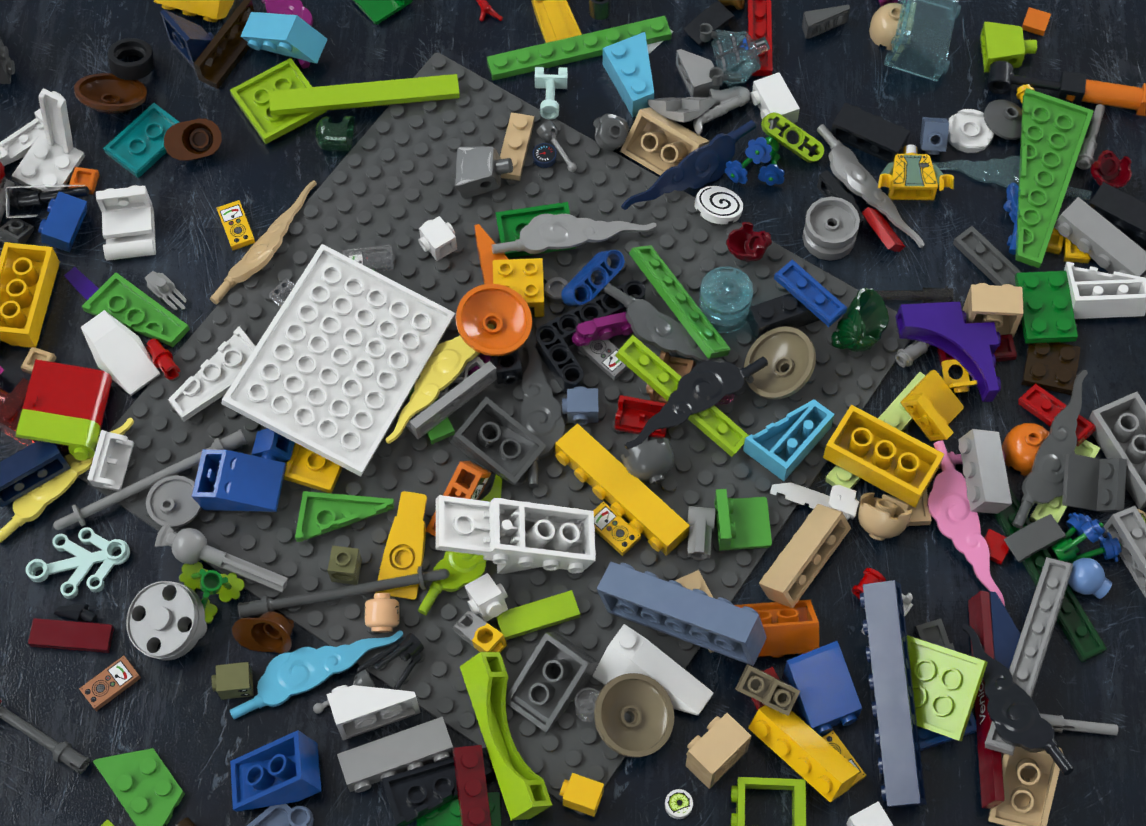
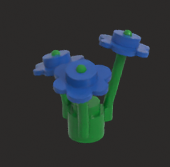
[725,136,785,186]

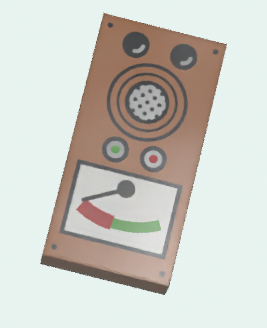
[79,656,141,711]

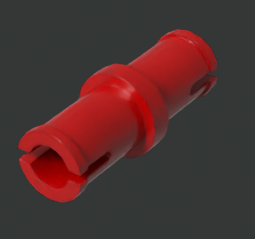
[145,338,180,380]

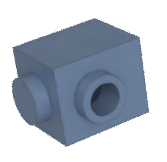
[919,117,949,155]
[562,386,598,425]

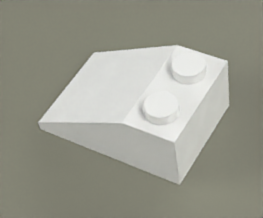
[326,685,421,740]

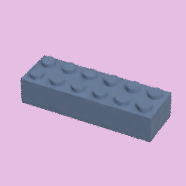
[597,562,767,666]

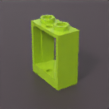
[731,777,806,826]

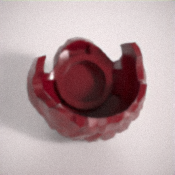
[1091,150,1132,189]
[726,222,772,262]

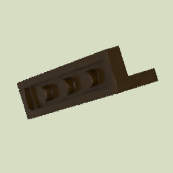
[193,0,255,89]

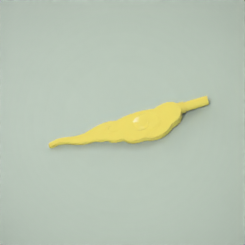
[385,324,495,444]
[0,418,134,543]

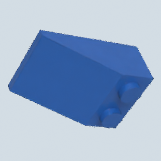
[230,730,321,812]

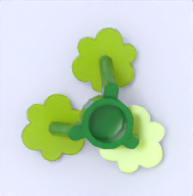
[179,562,245,623]

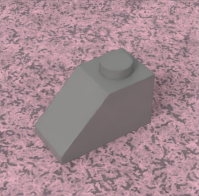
[676,49,719,97]

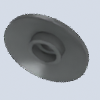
[984,100,1022,140]

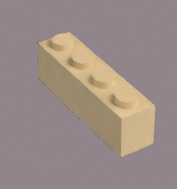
[759,504,851,608]

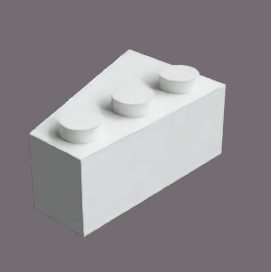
[1064,262,1146,319]

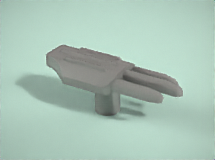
[145,271,187,310]

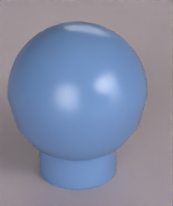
[1068,558,1112,599]

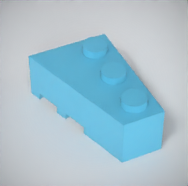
[743,399,835,481]

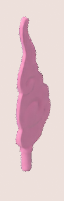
[927,440,1005,606]

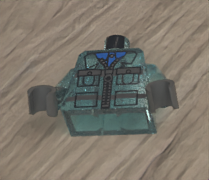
[699,23,770,88]

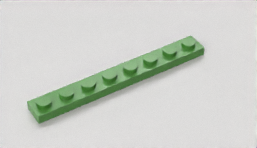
[487,16,672,81]

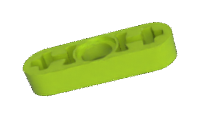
[761,112,824,163]

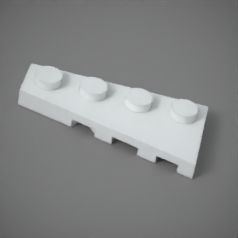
[168,326,256,422]

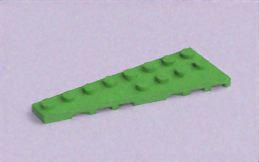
[1015,88,1094,268]

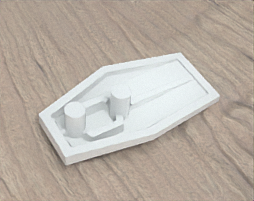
[81,310,161,396]

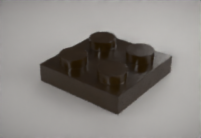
[1021,342,1081,395]

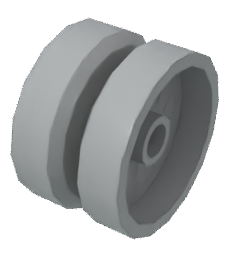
[802,197,860,261]

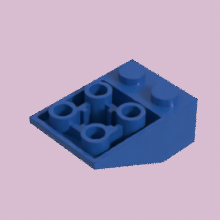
[192,449,286,512]

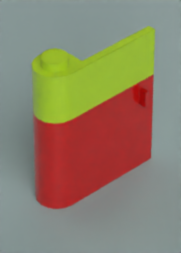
[16,359,112,461]

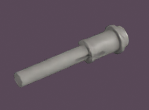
[1076,104,1105,170]
[895,340,930,367]
[1040,714,1118,736]

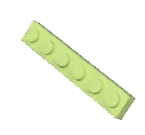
[825,372,925,489]

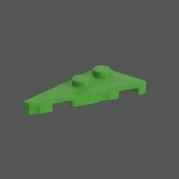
[295,491,395,542]

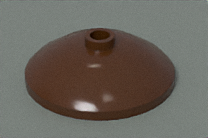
[74,73,147,114]

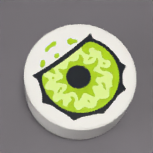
[665,789,693,819]

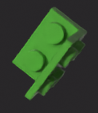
[714,489,772,551]

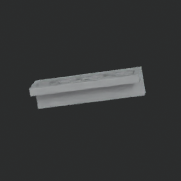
[398,356,497,439]
[1104,506,1146,598]

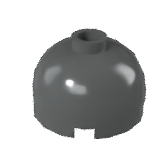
[620,438,674,485]

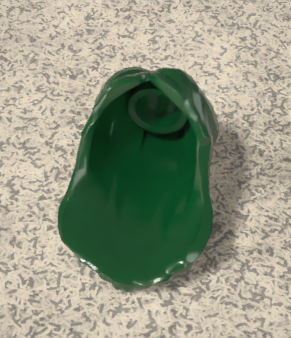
[831,288,889,352]

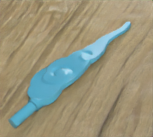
[230,630,403,720]

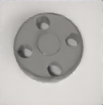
[126,581,207,661]

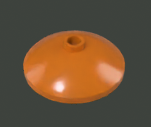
[456,284,532,356]

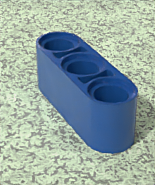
[561,250,625,306]

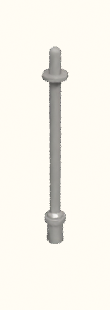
[53,429,248,530]

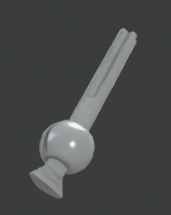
[155,522,288,593]

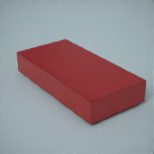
[862,207,905,252]

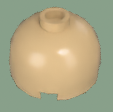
[869,3,917,51]
[857,493,912,541]

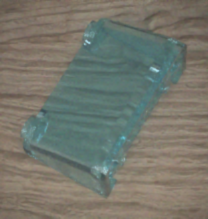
[884,0,961,82]

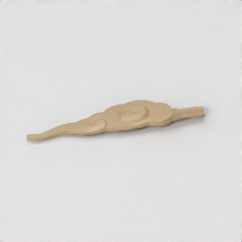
[210,180,317,305]

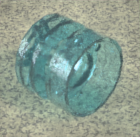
[698,266,753,333]

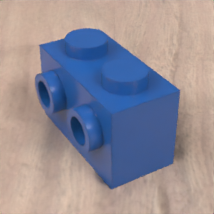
[38,191,87,252]

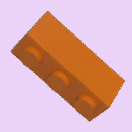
[735,600,820,658]

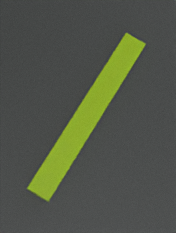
[269,74,460,115]

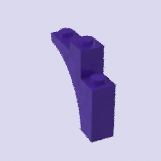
[895,301,1001,402]

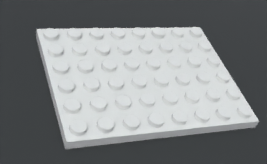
[221,244,455,477]

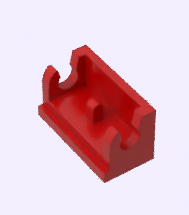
[615,395,667,439]

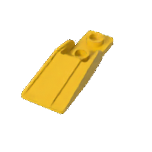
[531,0,582,43]
[376,491,427,600]

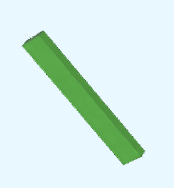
[629,245,731,359]

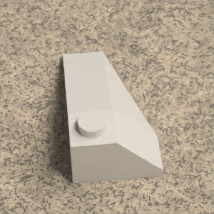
[593,624,714,716]

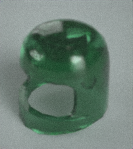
[315,116,355,152]

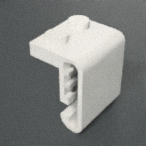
[96,185,156,261]

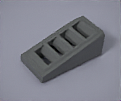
[802,5,850,39]

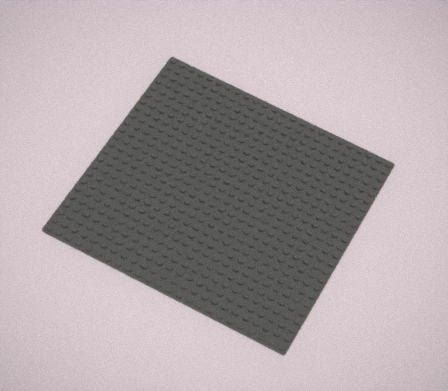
[78,53,911,815]

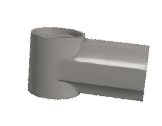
[687,506,715,560]

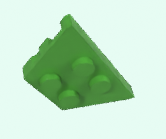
[93,748,185,826]

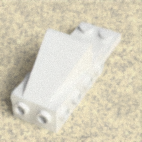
[436,495,596,574]

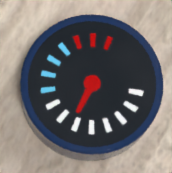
[533,143,557,168]

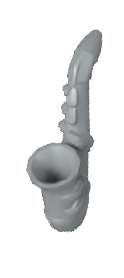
[693,86,751,136]

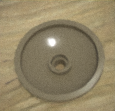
[744,327,816,400]
[594,673,674,757]

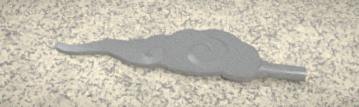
[817,124,924,248]
[492,214,657,254]

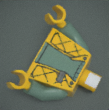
[877,145,954,200]

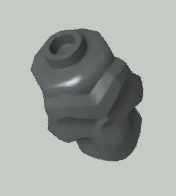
[593,113,630,151]

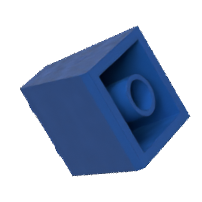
[782,641,862,736]

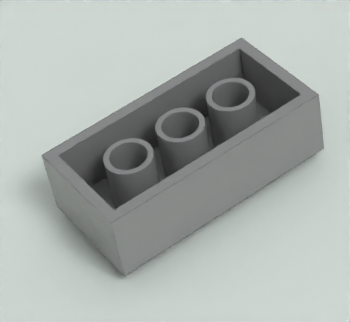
[1088,392,1146,510]

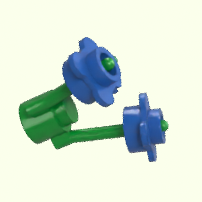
[1051,512,1122,563]

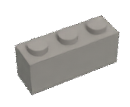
[958,429,1012,514]

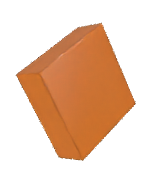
[1022,7,1051,36]
[69,167,100,194]

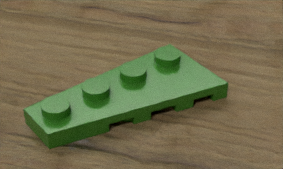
[82,272,190,347]

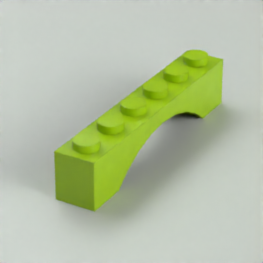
[460,652,552,820]

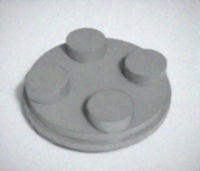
[146,475,202,530]

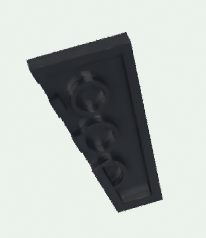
[382,747,496,826]

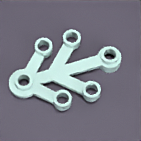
[26,527,130,599]

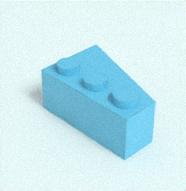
[240,12,327,64]
[603,32,654,117]

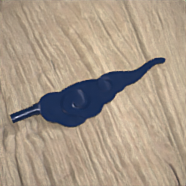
[621,120,756,210]

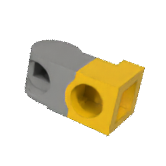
[453,611,507,653]

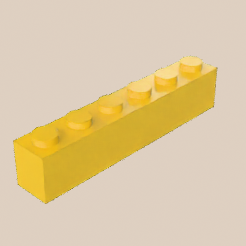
[555,423,690,556]

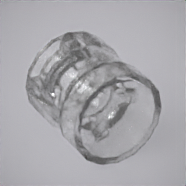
[575,687,599,722]

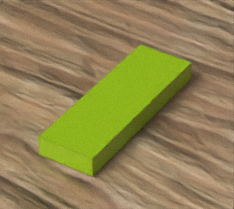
[496,590,580,640]

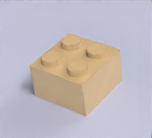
[963,283,1023,337]
[686,713,751,789]

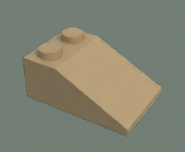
[988,747,1063,826]

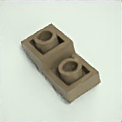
[735,664,800,716]

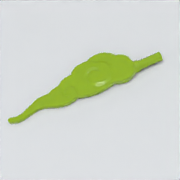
[418,475,503,615]

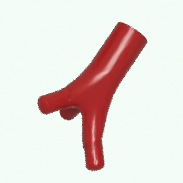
[476,0,503,21]

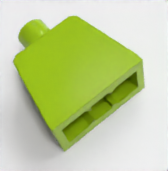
[980,22,1037,72]

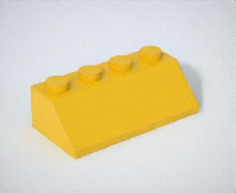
[0,242,60,348]

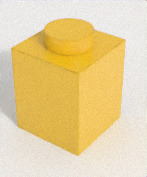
[559,773,604,817]

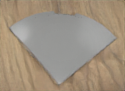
[648,97,715,122]

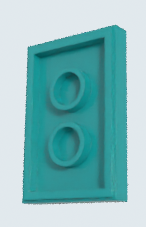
[103,103,180,178]

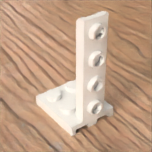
[12,88,85,192]

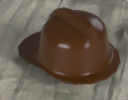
[164,118,222,161]
[232,611,294,653]

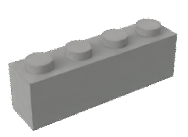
[1054,197,1146,277]
[337,716,453,793]

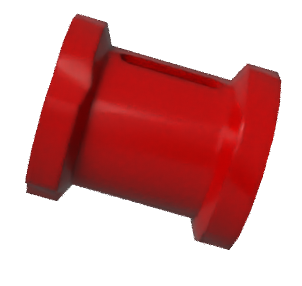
[851,568,886,599]

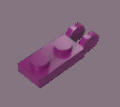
[572,312,633,346]

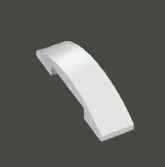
[0,108,45,166]

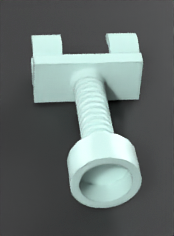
[535,67,568,120]

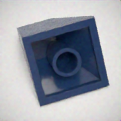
[160,9,214,68]

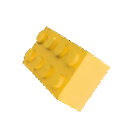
[823,405,945,508]

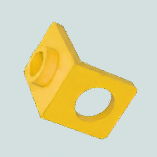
[941,359,977,393]

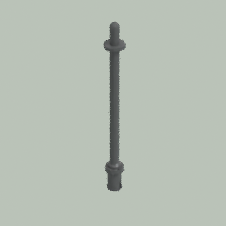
[238,566,450,619]
[0,705,90,774]

